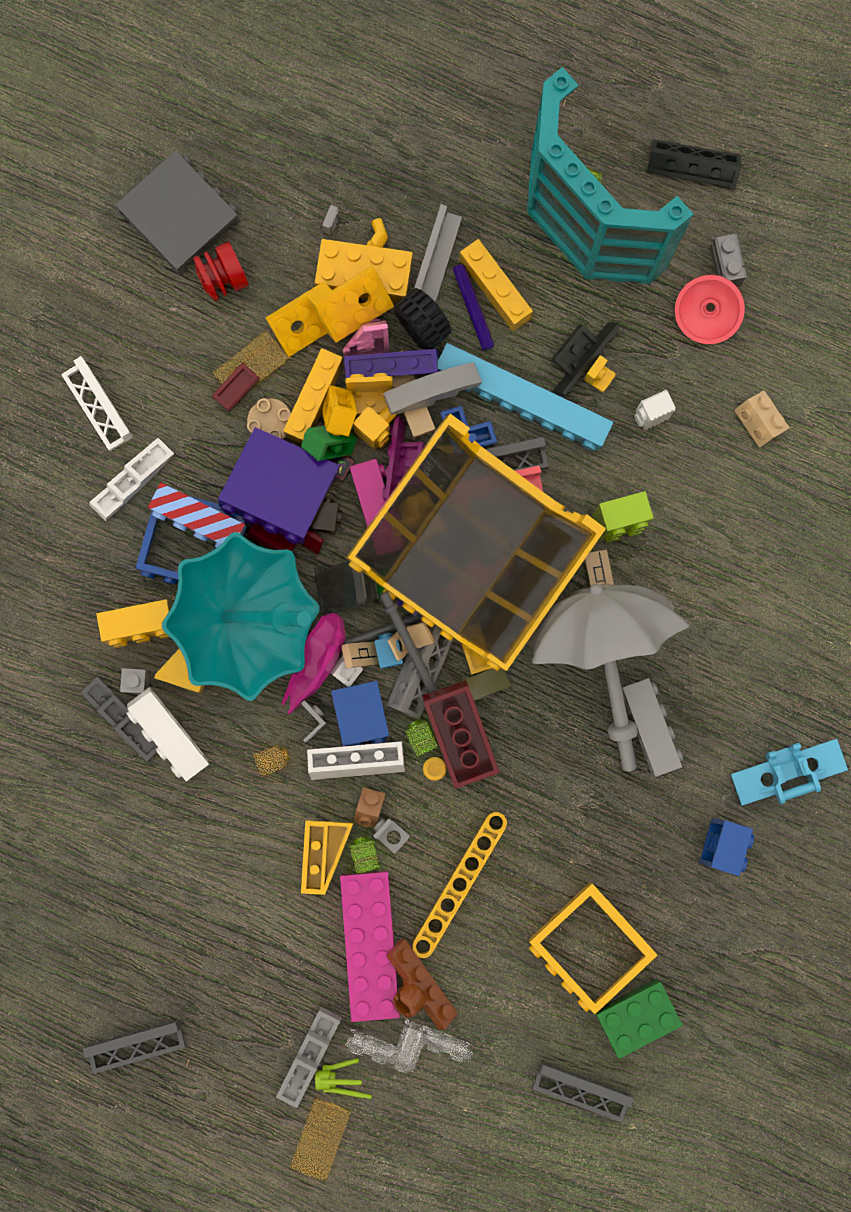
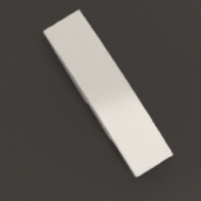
[89,438,174,521]

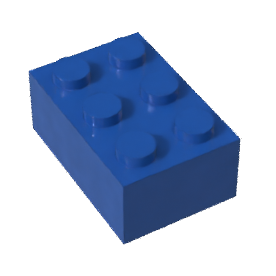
[699,818,755,876]

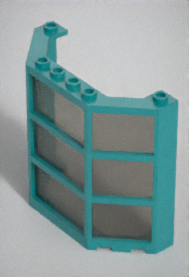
[527,67,694,284]

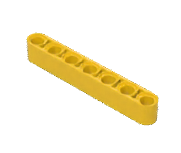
[412,812,507,958]

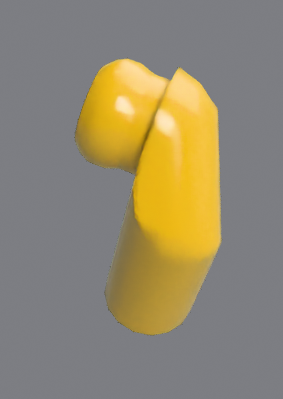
[367,218,388,248]

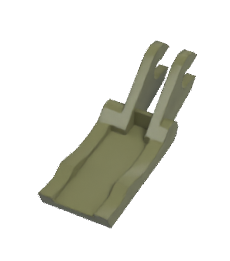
[462,669,511,701]

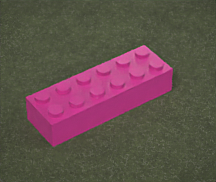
[340,870,400,1022]

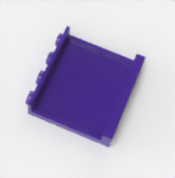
[218,427,340,545]

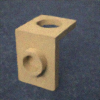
[388,622,435,661]

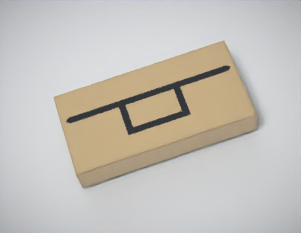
[584,549,614,587]
[341,642,379,669]

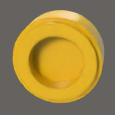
[423,757,446,781]

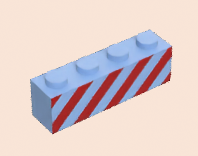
[148,482,247,548]

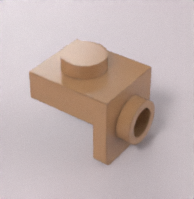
[354,787,386,828]

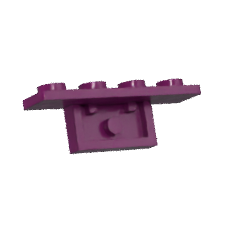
[383,416,425,509]

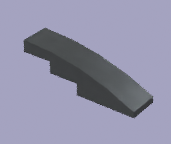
[80,675,158,762]

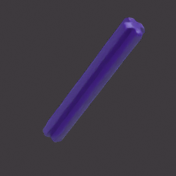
[453,264,494,351]

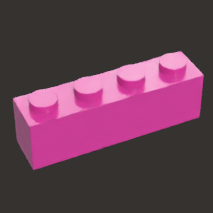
[350,459,406,558]

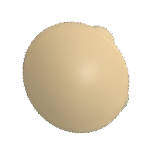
[247,398,291,439]

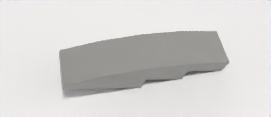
[383,362,482,415]
[276,1007,342,1108]

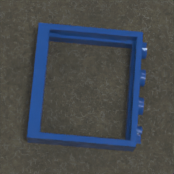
[135,496,248,585]

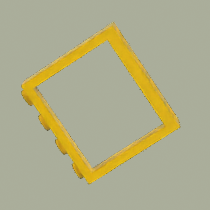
[528,882,657,1014]

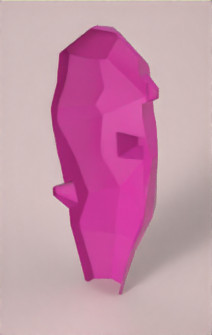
[282,613,345,714]

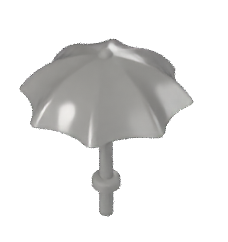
[526,583,690,771]

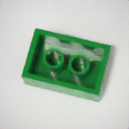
[595,978,683,1059]

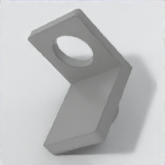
[301,700,327,743]
[373,817,410,854]

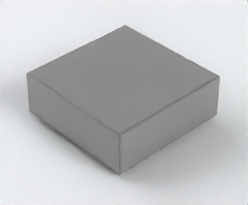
[322,205,340,236]

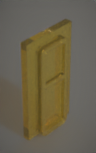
[213,331,289,388]
[290,1098,351,1181]

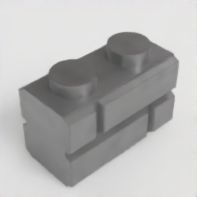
[710,234,747,286]

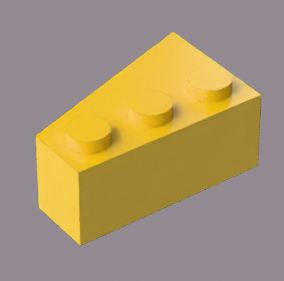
[301,820,354,895]

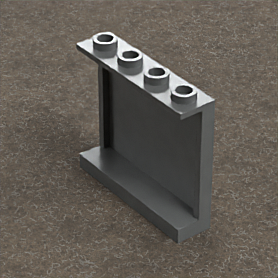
[115,151,240,276]

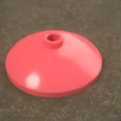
[675,275,745,344]

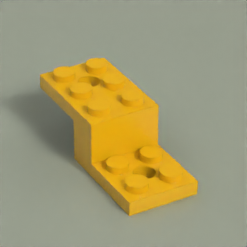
[265,266,394,357]

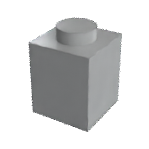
[120,668,150,694]

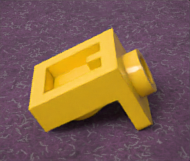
[584,355,616,392]

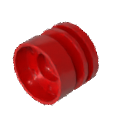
[193,241,249,302]

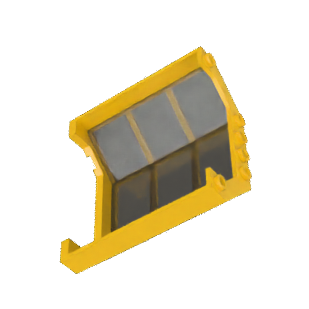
[346,414,606,672]

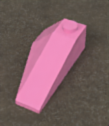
[343,319,390,356]

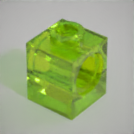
[405,719,438,757]
[349,836,380,874]

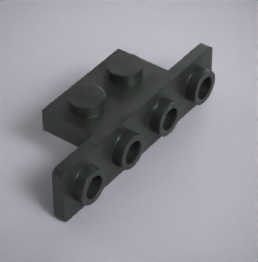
[551,322,621,396]

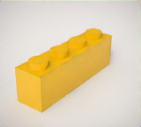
[459,239,533,331]
[283,348,344,444]

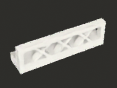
[61,356,133,451]

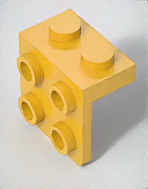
[345,373,393,416]

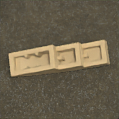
[392,350,435,439]

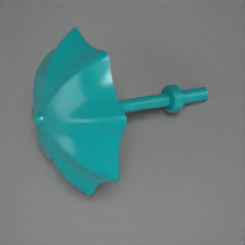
[162,532,320,701]

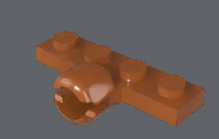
[386,939,458,1030]

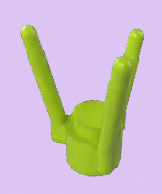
[315,1058,372,1099]

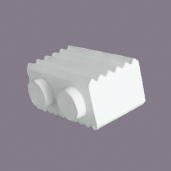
[634,390,675,430]

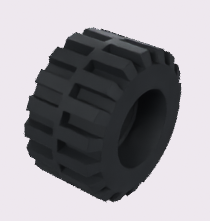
[394,288,452,350]

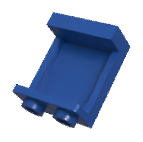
[331,681,389,746]

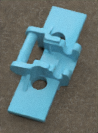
[730,739,848,806]

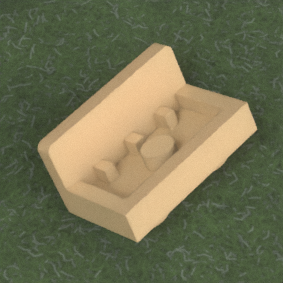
[735,391,789,447]

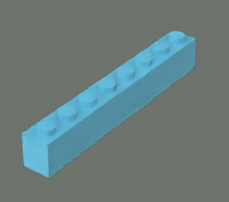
[438,343,613,451]

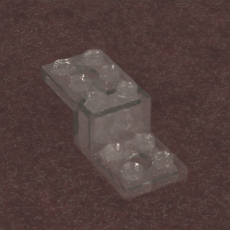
[345,1019,473,1073]

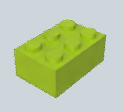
[592,491,654,543]

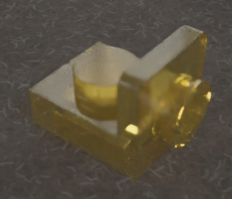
[253,744,290,777]

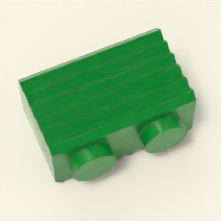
[301,426,357,461]

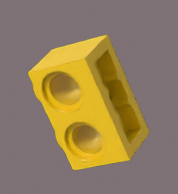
[322,385,357,436]

